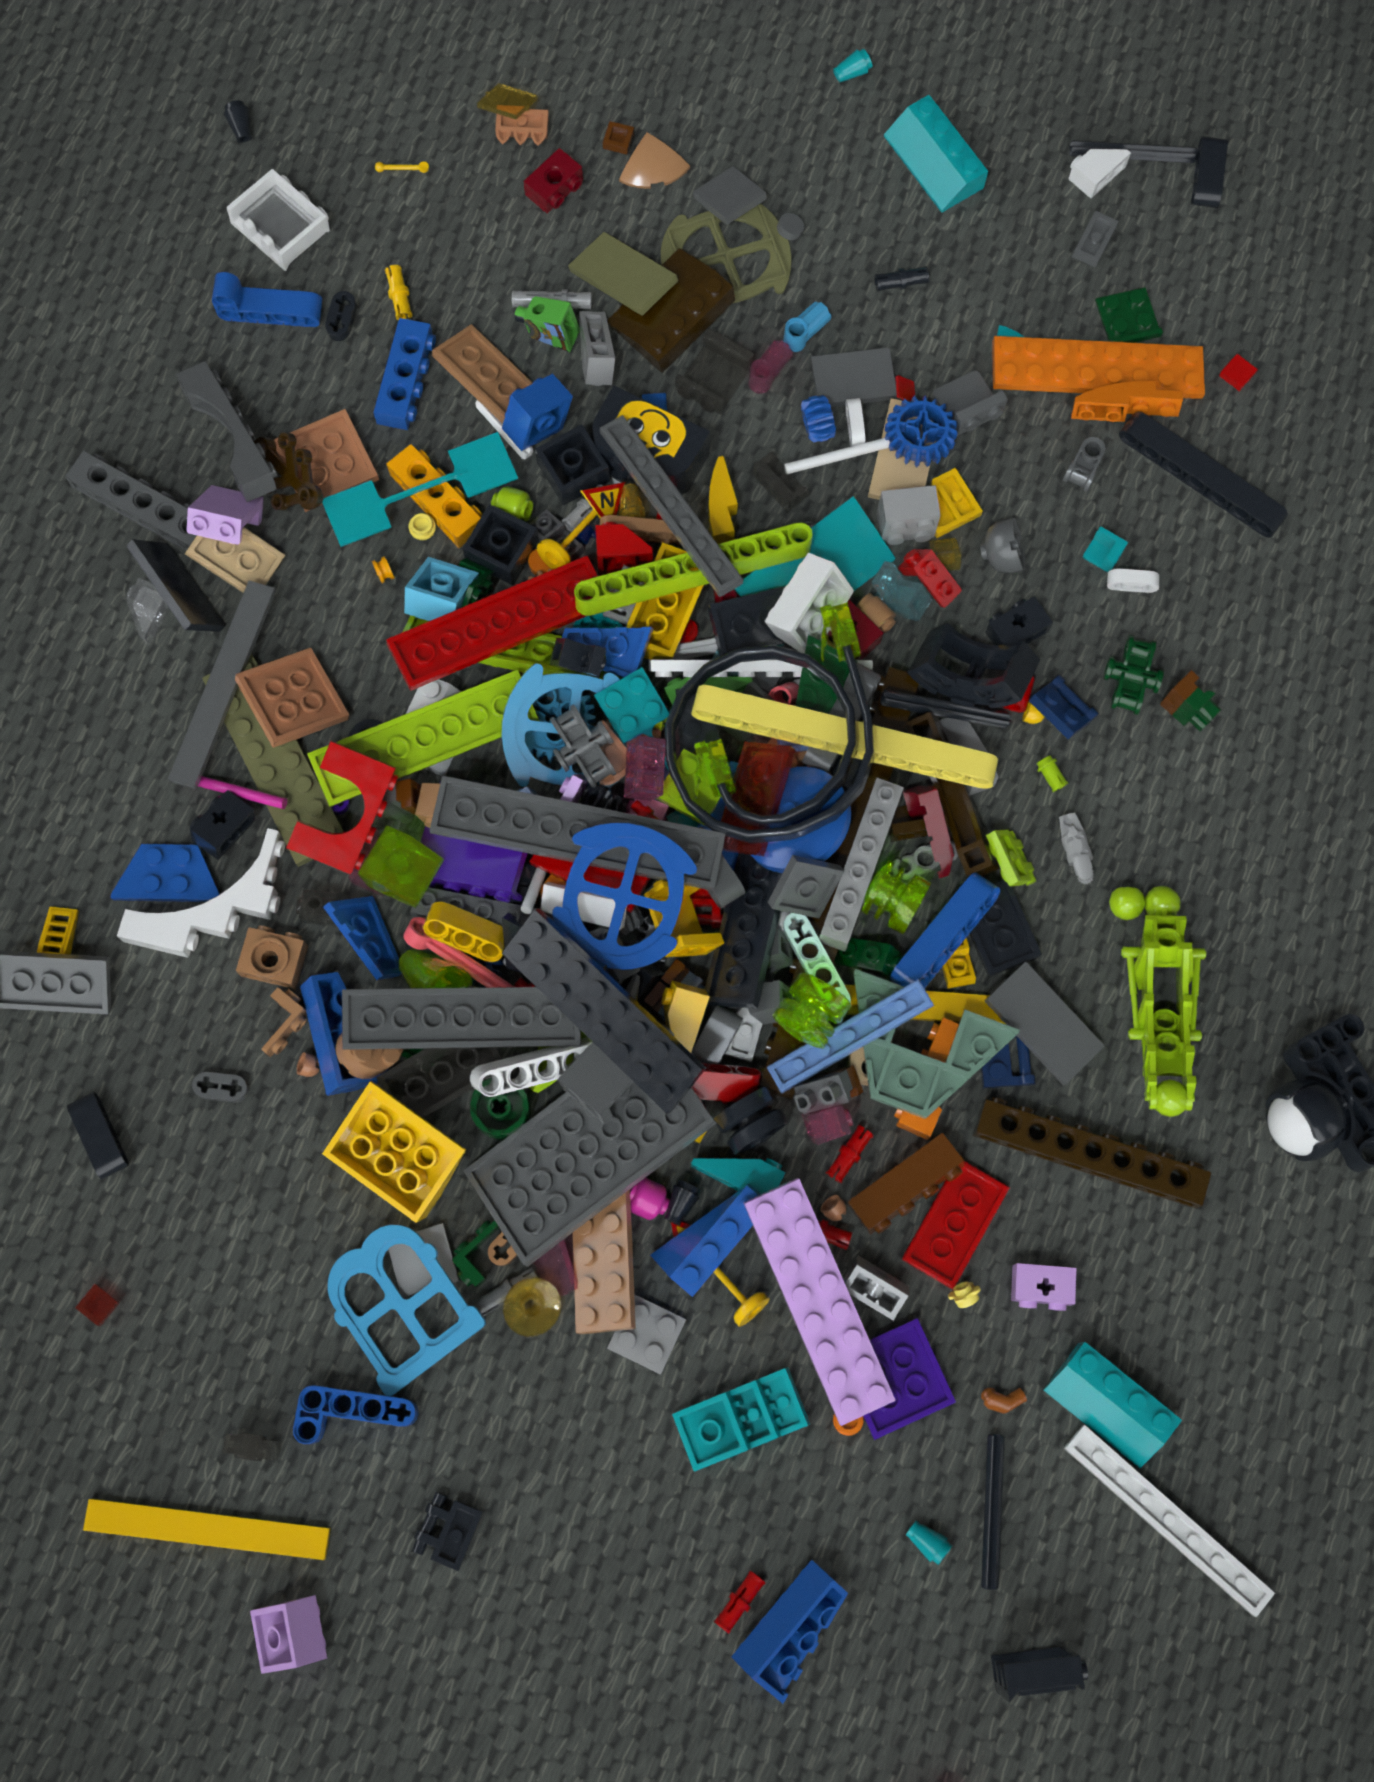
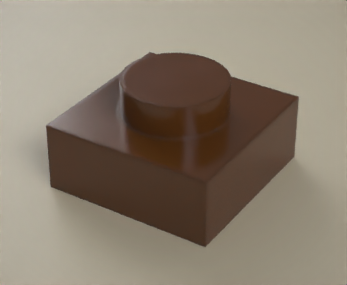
[602,121,634,155]

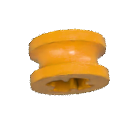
[372,556,394,584]

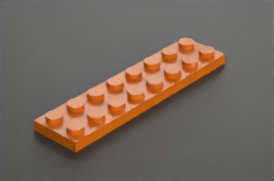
[992,336,1205,399]

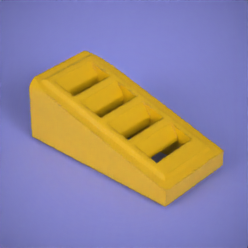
[37,907,79,955]

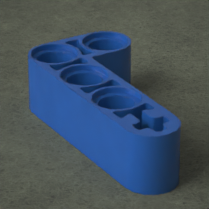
[212,272,323,327]
[293,1386,418,1444]

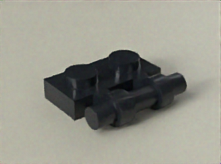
[412,1492,483,1571]

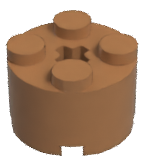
[336,1033,403,1079]

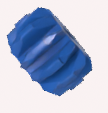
[801,395,836,443]

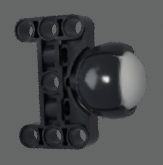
[1265,1014,1374,1172]

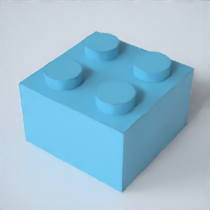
[404,557,479,621]

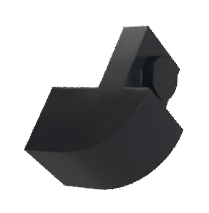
[549,638,606,678]

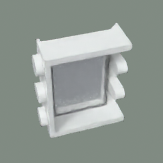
[227,169,330,271]

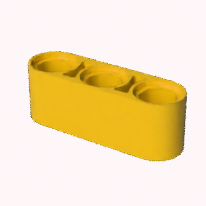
[423,901,504,962]

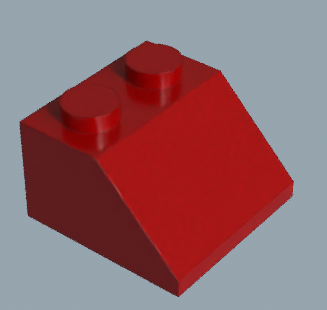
[595,522,653,576]

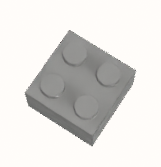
[876,485,941,545]

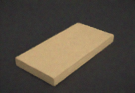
[868,398,936,500]

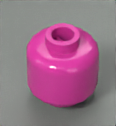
[630,1177,670,1220]

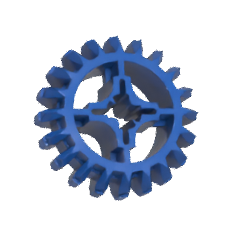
[884,395,957,468]

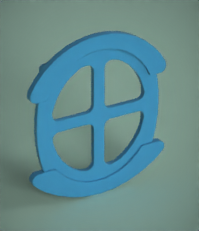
[501,663,641,788]

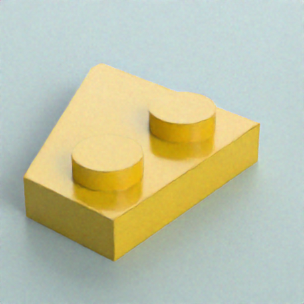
[931,468,983,538]

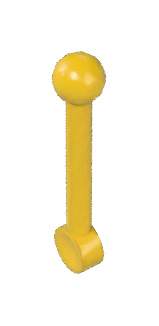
[375,161,429,173]

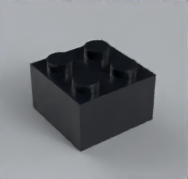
[535,424,610,506]
[462,504,539,586]

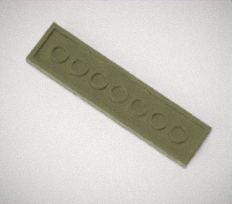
[202,654,343,867]

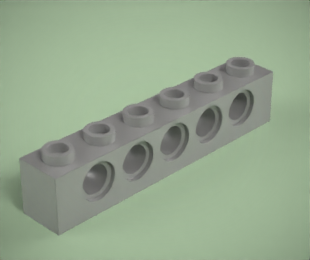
[819,778,904,951]

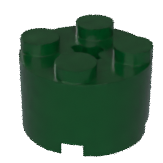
[470,1078,531,1140]

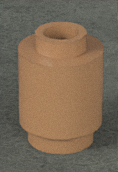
[856,593,896,633]

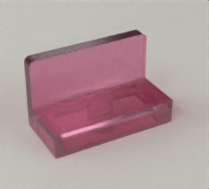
[534,1239,578,1301]

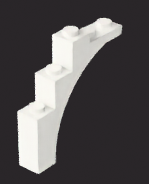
[117,828,285,958]

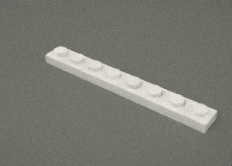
[649,659,873,677]
[1064,1425,1275,1617]

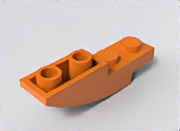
[1071,381,1183,422]

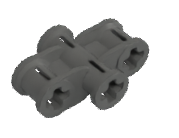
[550,704,617,788]

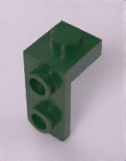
[459,558,494,608]
[834,938,904,982]
[452,1220,500,1288]

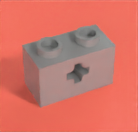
[843,1256,909,1320]

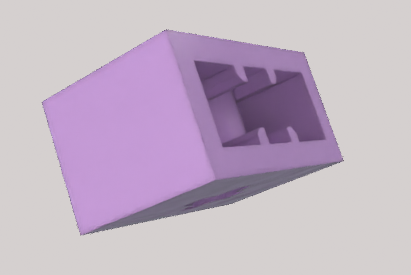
[1011,1263,1076,1311]

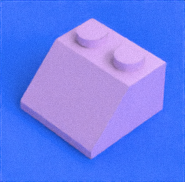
[250,1595,327,1674]

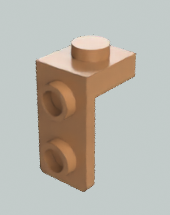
[261,987,307,1057]

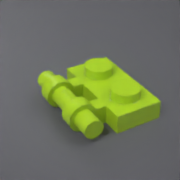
[986,830,1036,886]

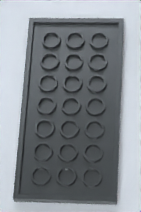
[463,1082,717,1267]

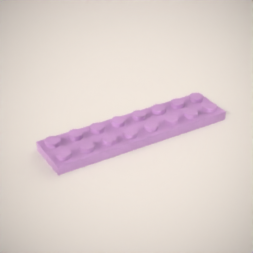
[743,1178,896,1426]

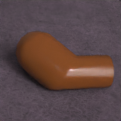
[981,1387,1027,1413]

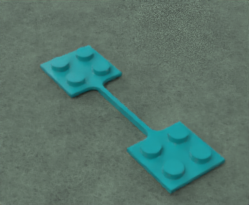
[322,432,518,547]
[594,667,698,827]

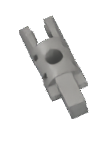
[1059,812,1094,885]

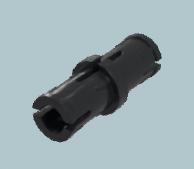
[874,266,929,292]

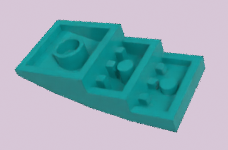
[672,1367,810,1472]

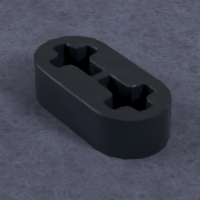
[325,291,357,341]

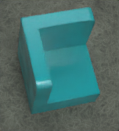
[1083,527,1128,572]

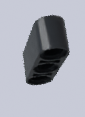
[1191,136,1228,208]
[67,1092,129,1180]

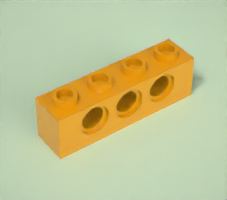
[386,444,482,548]

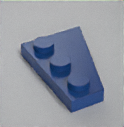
[562,627,653,678]
[323,896,404,980]

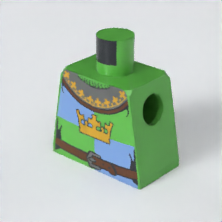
[515,296,580,352]

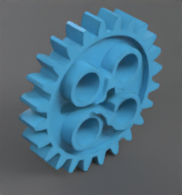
[525,687,596,763]

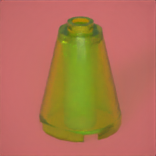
[399,948,472,989]

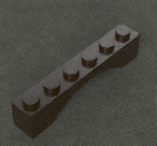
[905,712,1000,877]

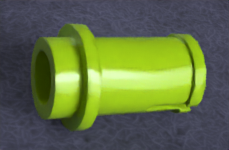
[1037,755,1069,793]

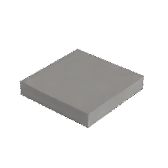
[388,1223,460,1298]

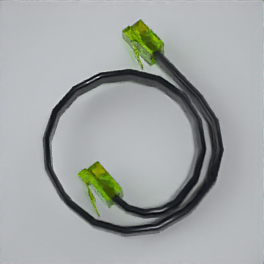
[665,603,875,844]

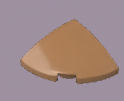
[619,132,690,189]

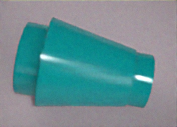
[833,48,873,83]
[906,1520,953,1565]

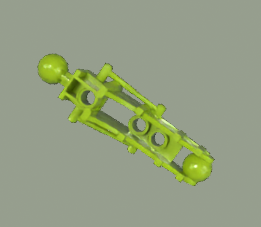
[1121,885,1206,1117]

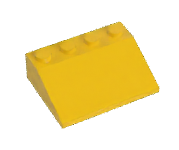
[322,1081,466,1223]

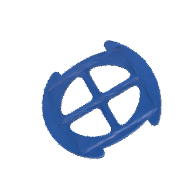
[552,823,697,970]

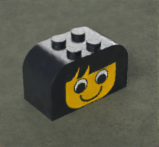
[593,386,710,495]

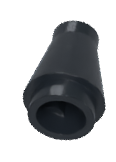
[224,100,252,143]
[664,1180,700,1226]

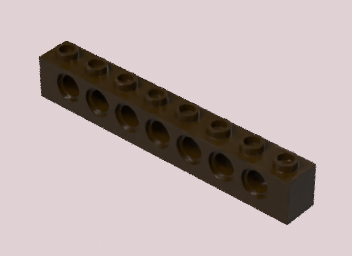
[973,1097,1212,1209]

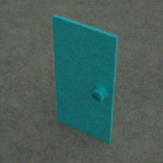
[735,496,896,647]

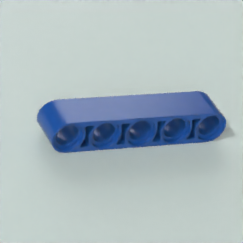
[891,873,1000,989]

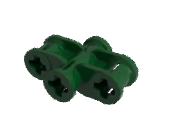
[1103,635,1164,715]

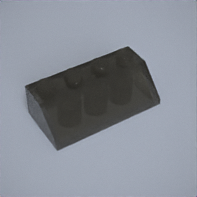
[376,1047,502,1119]

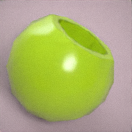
[1109,887,1145,920]

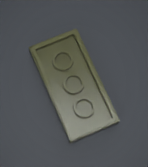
[568,232,678,316]

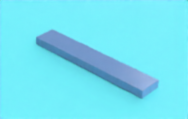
[767,979,934,1093]

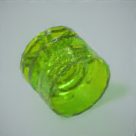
[861,860,932,935]
[773,972,851,1049]

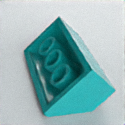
[884,95,988,213]
[1043,1342,1182,1468]

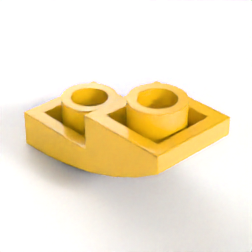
[942,938,976,989]

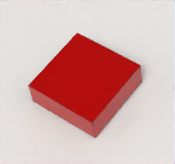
[1219,354,1258,392]

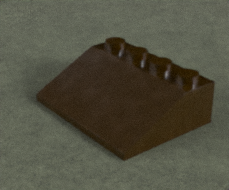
[607,248,735,373]

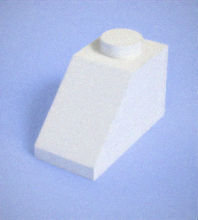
[1069,149,1131,198]

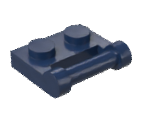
[1029,675,1099,740]
[981,1036,1035,1089]

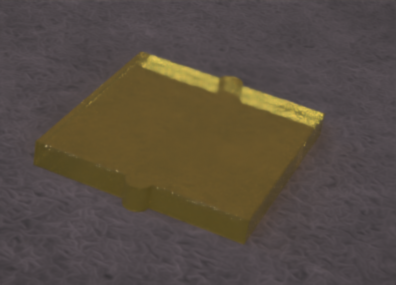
[477,83,537,119]

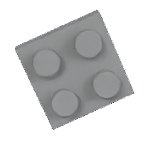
[607,1294,686,1375]

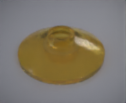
[503,1277,561,1337]

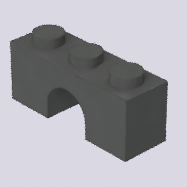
[748,929,794,1025]

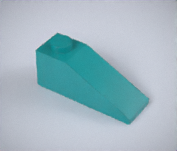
[691,1158,786,1194]

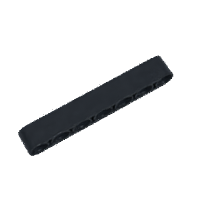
[1119,411,1288,538]

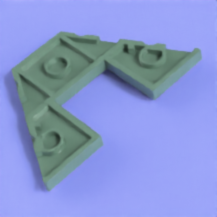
[854,969,1020,1119]

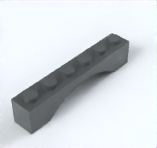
[176,361,277,502]

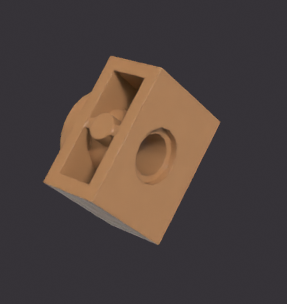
[236,926,308,989]

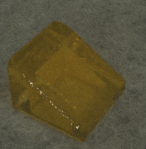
[929,538,961,571]

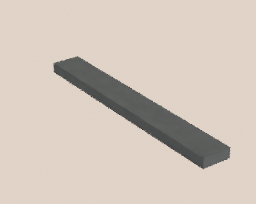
[600,415,743,597]
[168,580,276,790]

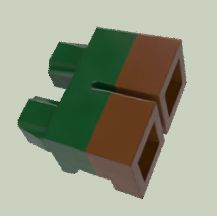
[1160,670,1221,732]

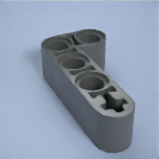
[802,662,881,773]

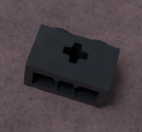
[985,596,1053,645]
[190,790,255,860]

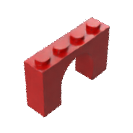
[286,741,399,874]

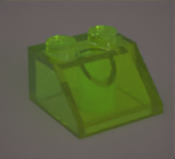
[358,825,444,908]

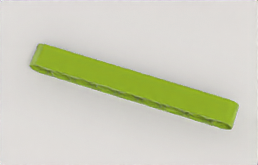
[574,523,813,616]

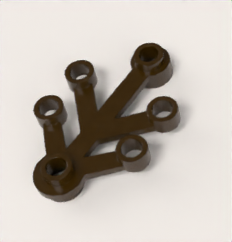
[253,433,323,510]

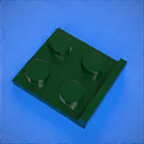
[1095,287,1163,343]

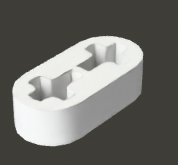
[845,398,865,447]
[1107,569,1159,593]

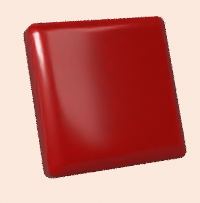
[896,375,915,402]

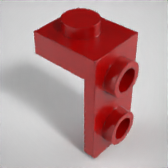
[898,549,961,608]

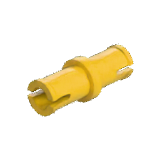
[385,265,412,320]

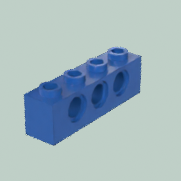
[374,318,436,430]

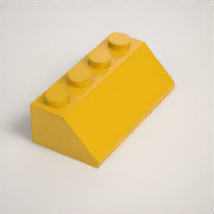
[626,542,704,659]

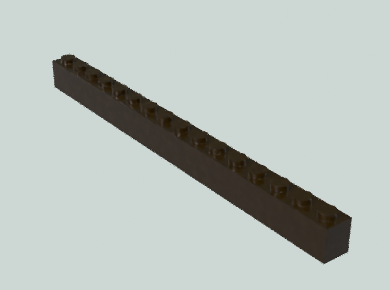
[759,667,919,1100]

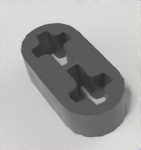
[192,1072,249,1103]

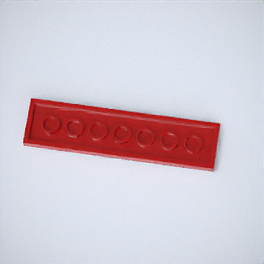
[386,556,598,691]

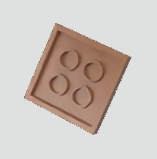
[274,409,379,512]
[235,648,349,748]

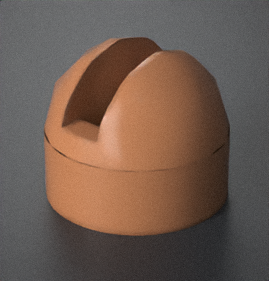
[296,1052,319,1077]
[821,1195,847,1221]

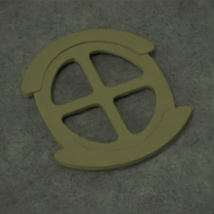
[661,203,791,304]

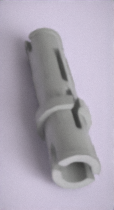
[512,289,592,309]

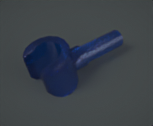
[575,525,596,545]

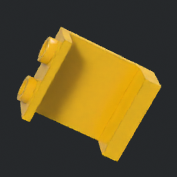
[644,880,724,957]

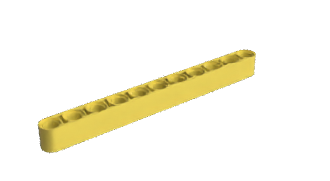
[691,685,998,789]

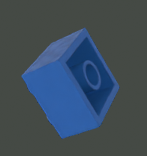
[502,374,573,451]

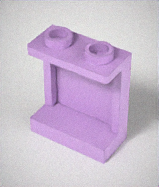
[187,485,263,545]

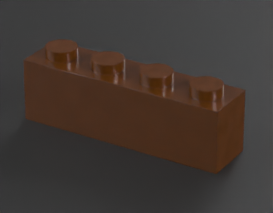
[848,1133,964,1235]

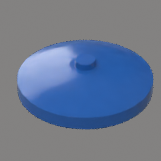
[740,767,851,873]

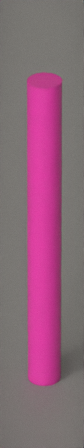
[198,776,287,809]

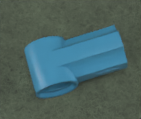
[783,301,831,352]

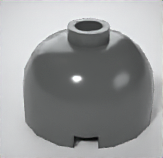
[980,518,1026,574]

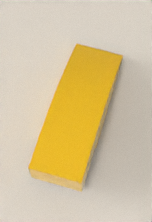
[708,456,738,544]

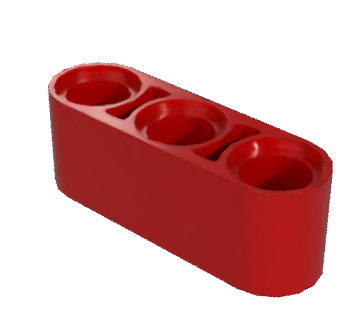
[692,1063,761,1102]

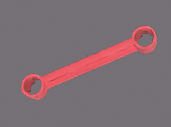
[404,917,514,988]

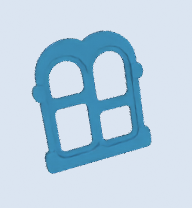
[328,1225,486,1396]

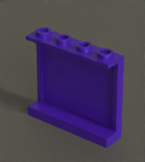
[410,781,527,903]

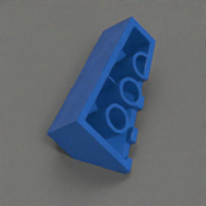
[300,972,392,1096]
[650,1184,761,1297]
[731,1560,848,1704]

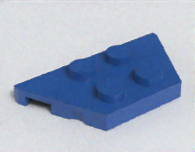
[111,844,220,902]

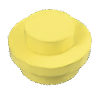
[409,513,436,540]

